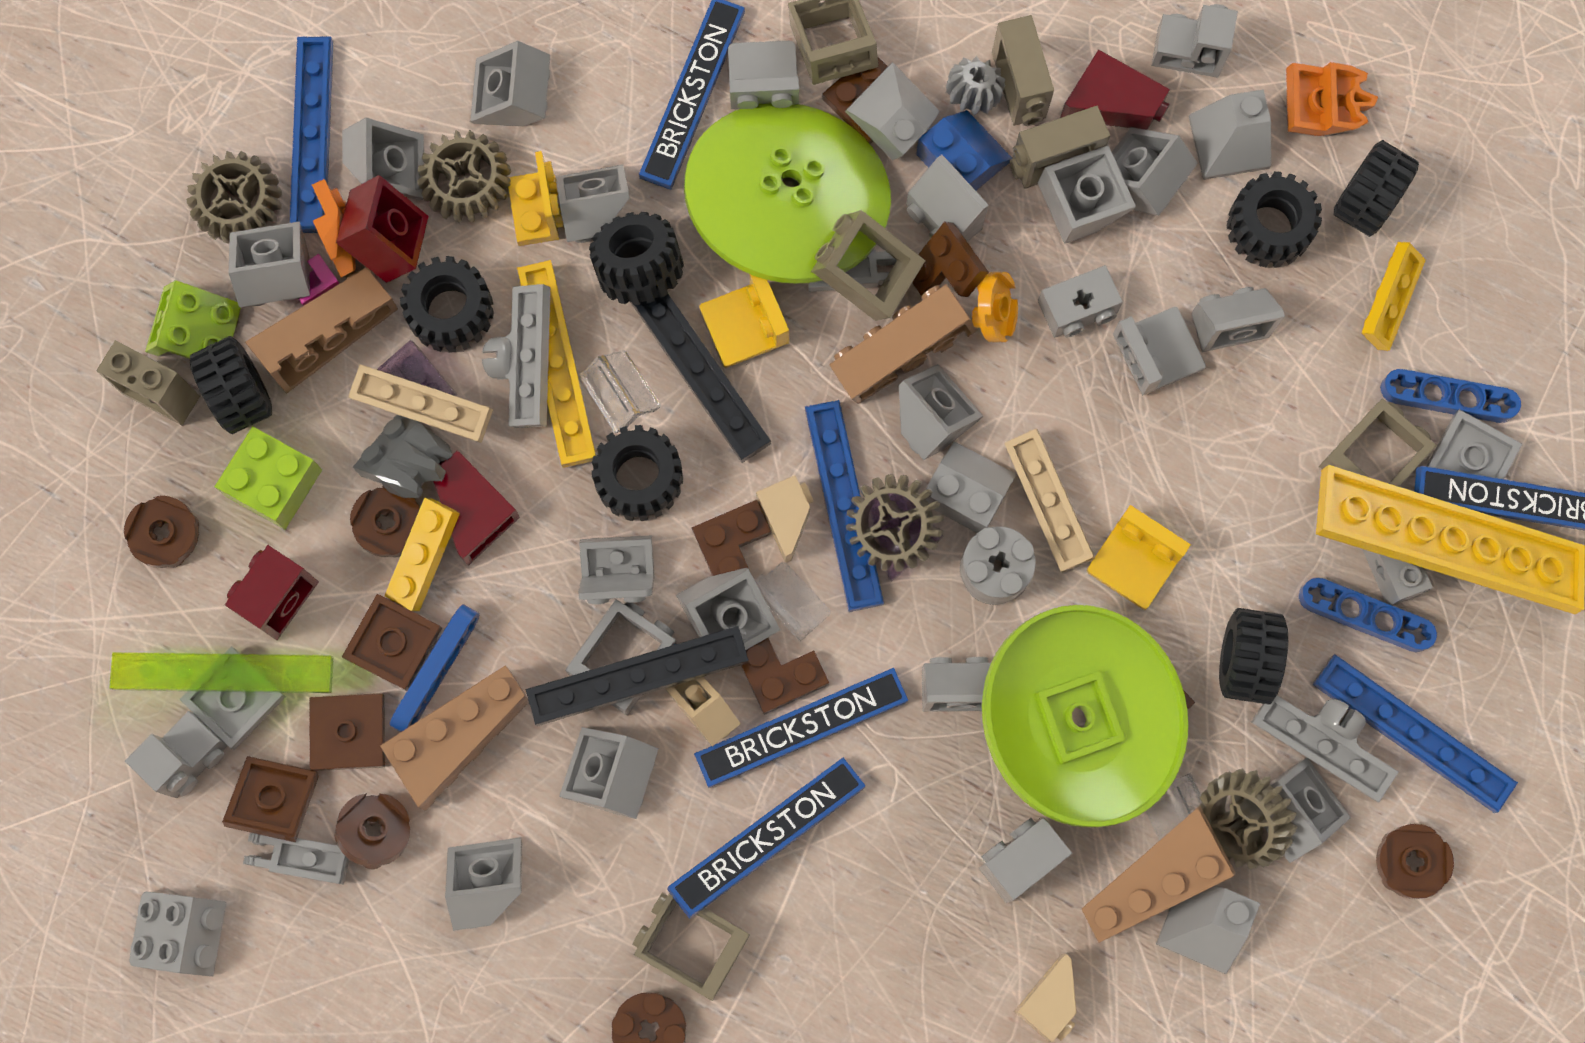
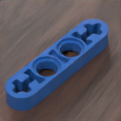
[1380,369,1521,423]
[1298,578,1437,653]
[390,604,480,732]

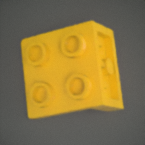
[508,151,564,246]
[699,274,789,368]
[1086,505,1191,610]

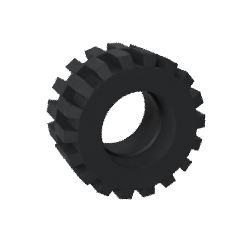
[1333,140,1419,237]
[1227,171,1322,268]
[589,212,684,305]
[400,256,494,353]
[190,336,272,435]
[591,425,683,521]
[1219,608,1288,705]

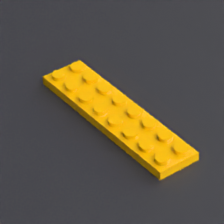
[1316,465,1585,615]

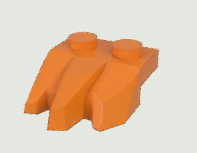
[1286,62,1378,136]
[312,179,356,277]

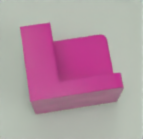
[299,254,339,306]

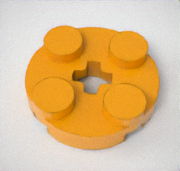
[972,272,1018,342]

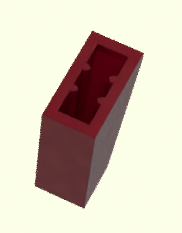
[1060,49,1170,130]
[433,450,520,566]

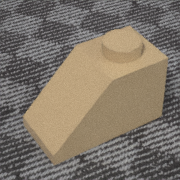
[756,475,813,563]
[665,677,741,747]
[1014,954,1077,1042]

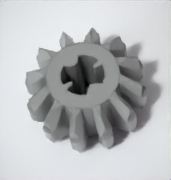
[946,56,1005,116]

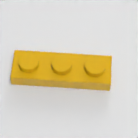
[1361,242,1426,351]
[384,498,460,611]

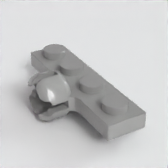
[482,284,550,428]
[1251,695,1398,802]

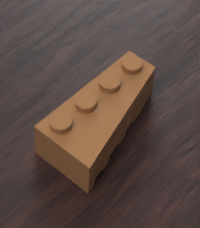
[245,267,398,394]
[829,284,978,404]
[380,665,529,811]
[1081,806,1236,943]

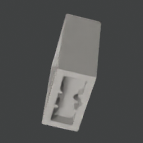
[565,599,677,716]

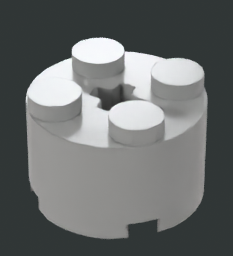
[960,527,1036,605]

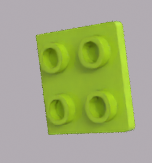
[145,280,241,359]

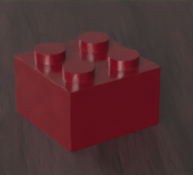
[336,175,429,283]
[225,545,319,640]

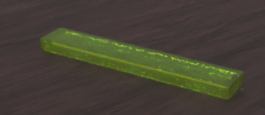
[109,652,334,693]

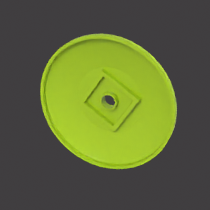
[684,104,891,284]
[982,605,1188,827]

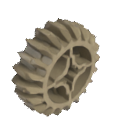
[417,130,511,223]
[186,151,282,244]
[846,474,944,572]
[1198,768,1298,870]

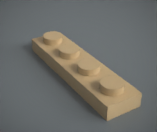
[348,364,493,443]
[1004,428,1095,573]

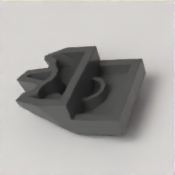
[353,415,453,498]

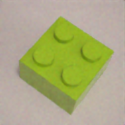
[214,426,322,530]

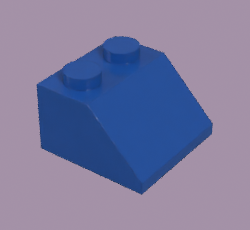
[916,110,1013,191]

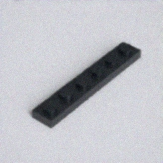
[630,294,771,463]
[525,626,749,726]

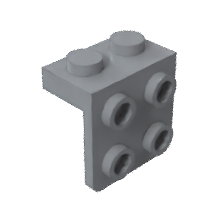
[728,40,799,109]
[578,535,654,604]
[129,892,226,977]

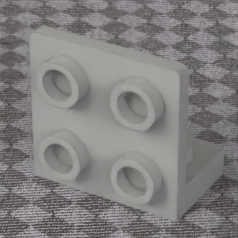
[1113,307,1206,396]

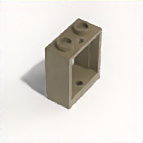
[788,0,878,85]
[992,15,1054,126]
[1010,105,1110,189]
[811,210,926,321]
[96,340,200,426]
[1318,398,1437,487]
[632,892,750,1001]

